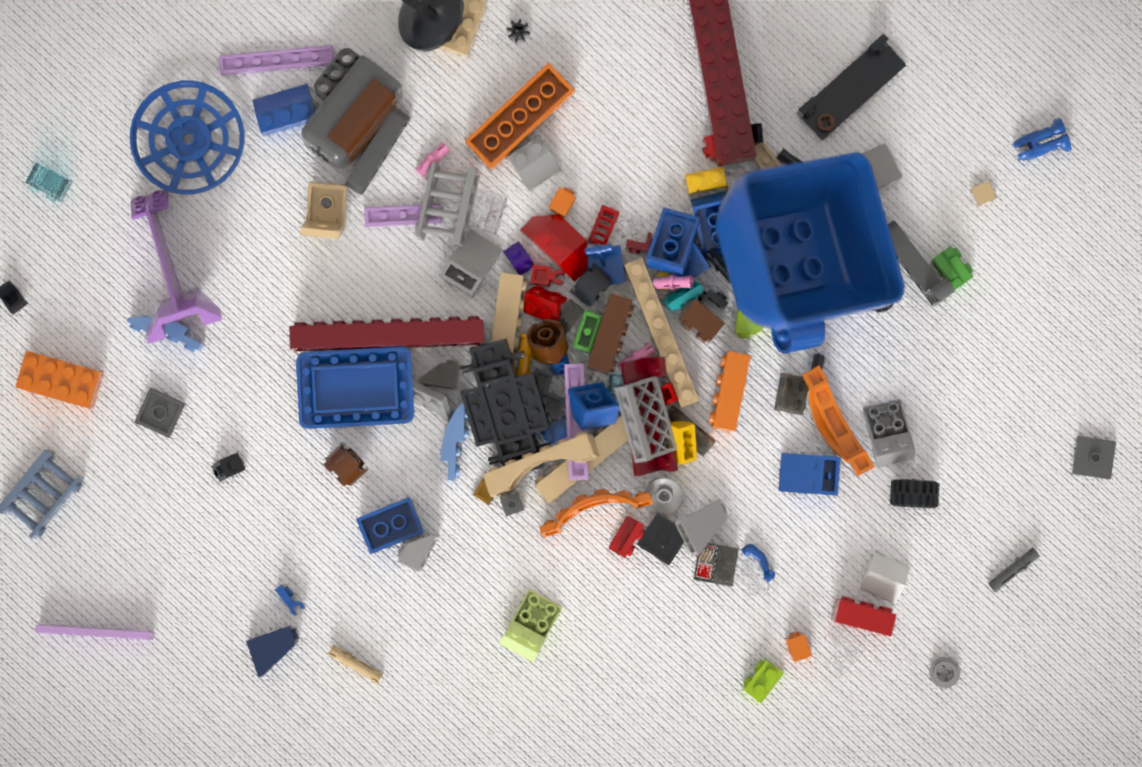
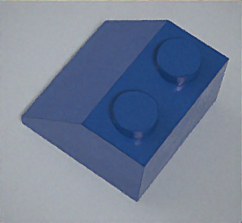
[568,382,620,430]

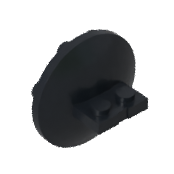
[398,0,464,52]

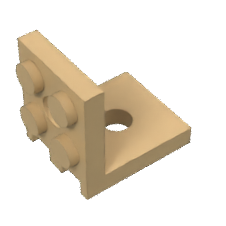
[300,181,348,239]

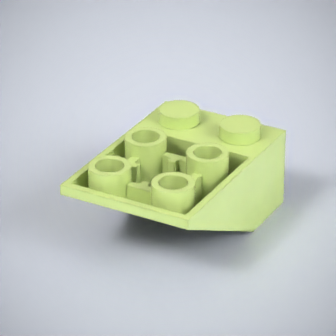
[499,589,563,662]

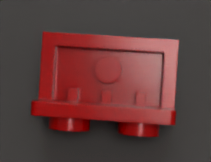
[523,286,567,322]
[608,516,646,558]

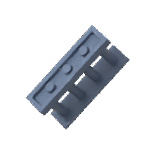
[0,449,84,539]

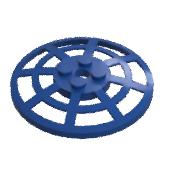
[130,80,245,195]

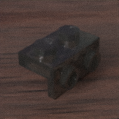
[774,373,809,415]

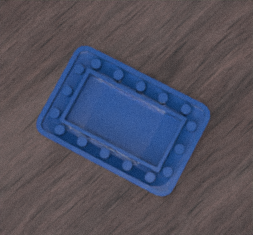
[296,347,414,429]

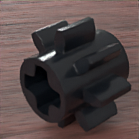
[506,19,530,44]

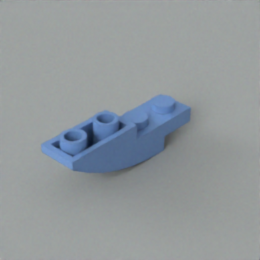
[127,316,204,352]
[440,403,469,480]

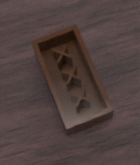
[587,293,635,376]

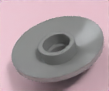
[645,477,683,514]

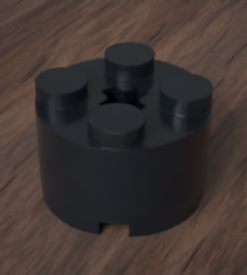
[569,262,612,307]

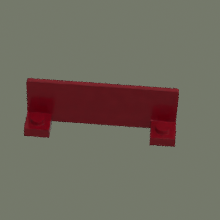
[621,356,678,477]

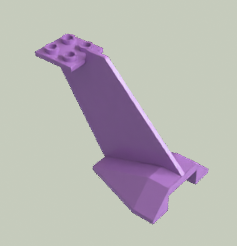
[130,190,222,344]

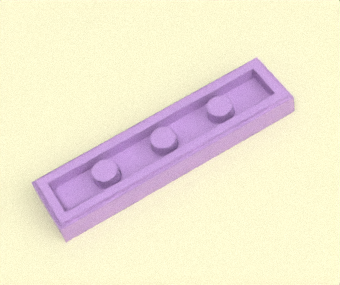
[364,203,442,227]

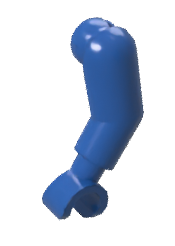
[742,544,775,583]

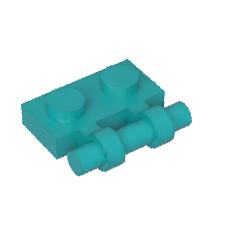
[661,281,704,311]

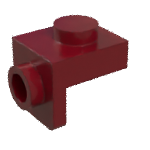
[625,232,653,255]

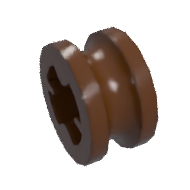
[817,113,834,132]

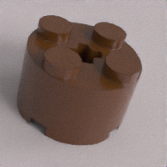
[526,319,569,364]
[323,442,368,487]

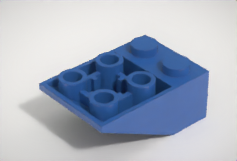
[778,453,841,496]

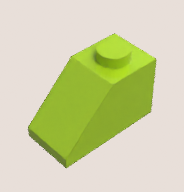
[734,310,764,339]

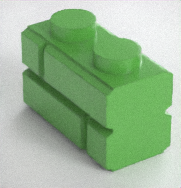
[930,246,973,290]
[572,311,603,354]

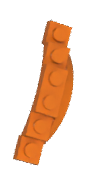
[802,365,875,476]
[539,489,654,538]

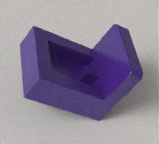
[503,241,535,275]

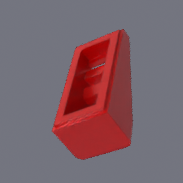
[588,205,620,245]

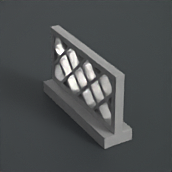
[614,377,678,463]

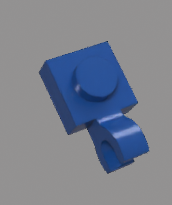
[275,584,305,616]

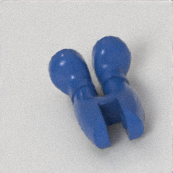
[1013,117,1072,161]

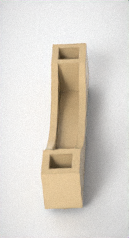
[483,432,600,497]

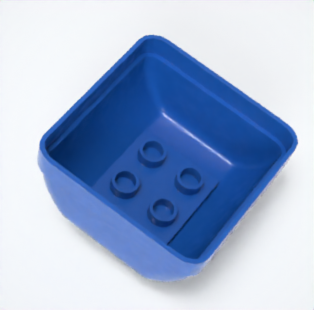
[715,152,905,354]

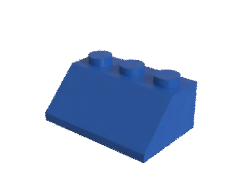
[253,84,316,136]

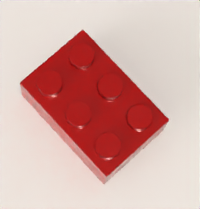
[831,596,897,637]

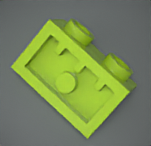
[742,659,784,703]

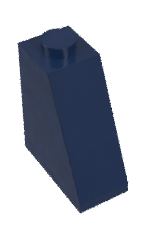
[246,625,300,678]

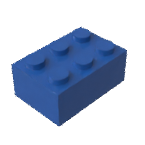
[356,497,425,555]

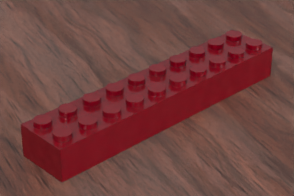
[687,0,756,166]
[289,316,485,352]

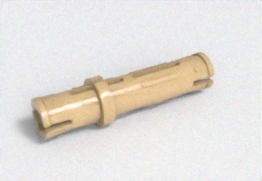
[327,644,383,684]

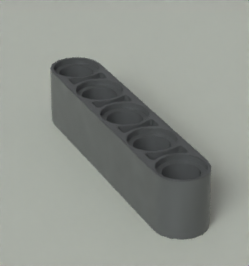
[345,107,411,195]

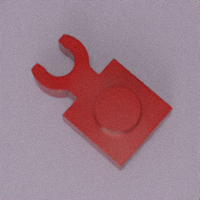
[530,264,565,287]

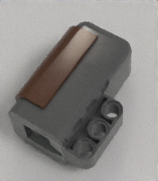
[301,48,403,169]

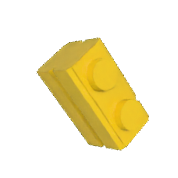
[685,167,727,196]

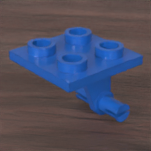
[585,244,626,285]

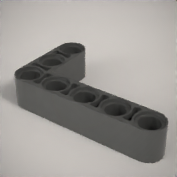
[888,220,955,307]

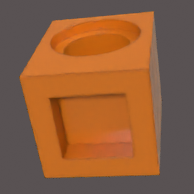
[548,187,576,219]
[785,631,812,662]

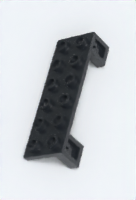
[797,33,906,140]

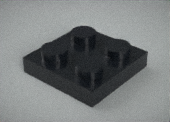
[637,513,684,565]

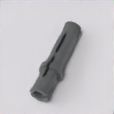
[987,547,1040,593]

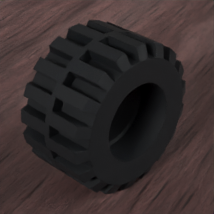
[890,479,940,508]

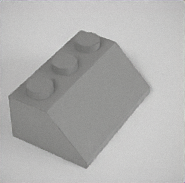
[396,535,439,572]

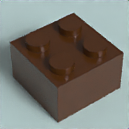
[679,299,725,344]

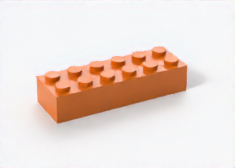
[465,63,575,172]

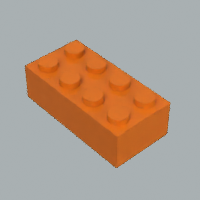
[15,351,104,409]
[708,351,751,432]

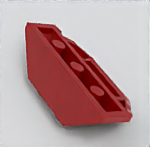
[520,214,588,282]

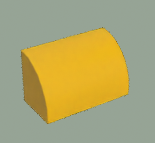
[667,421,697,465]

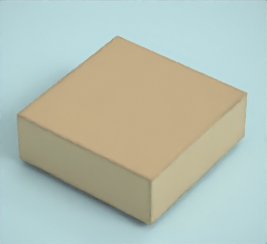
[971,181,996,206]

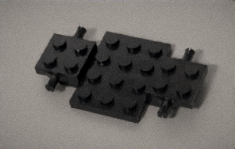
[460,338,552,471]

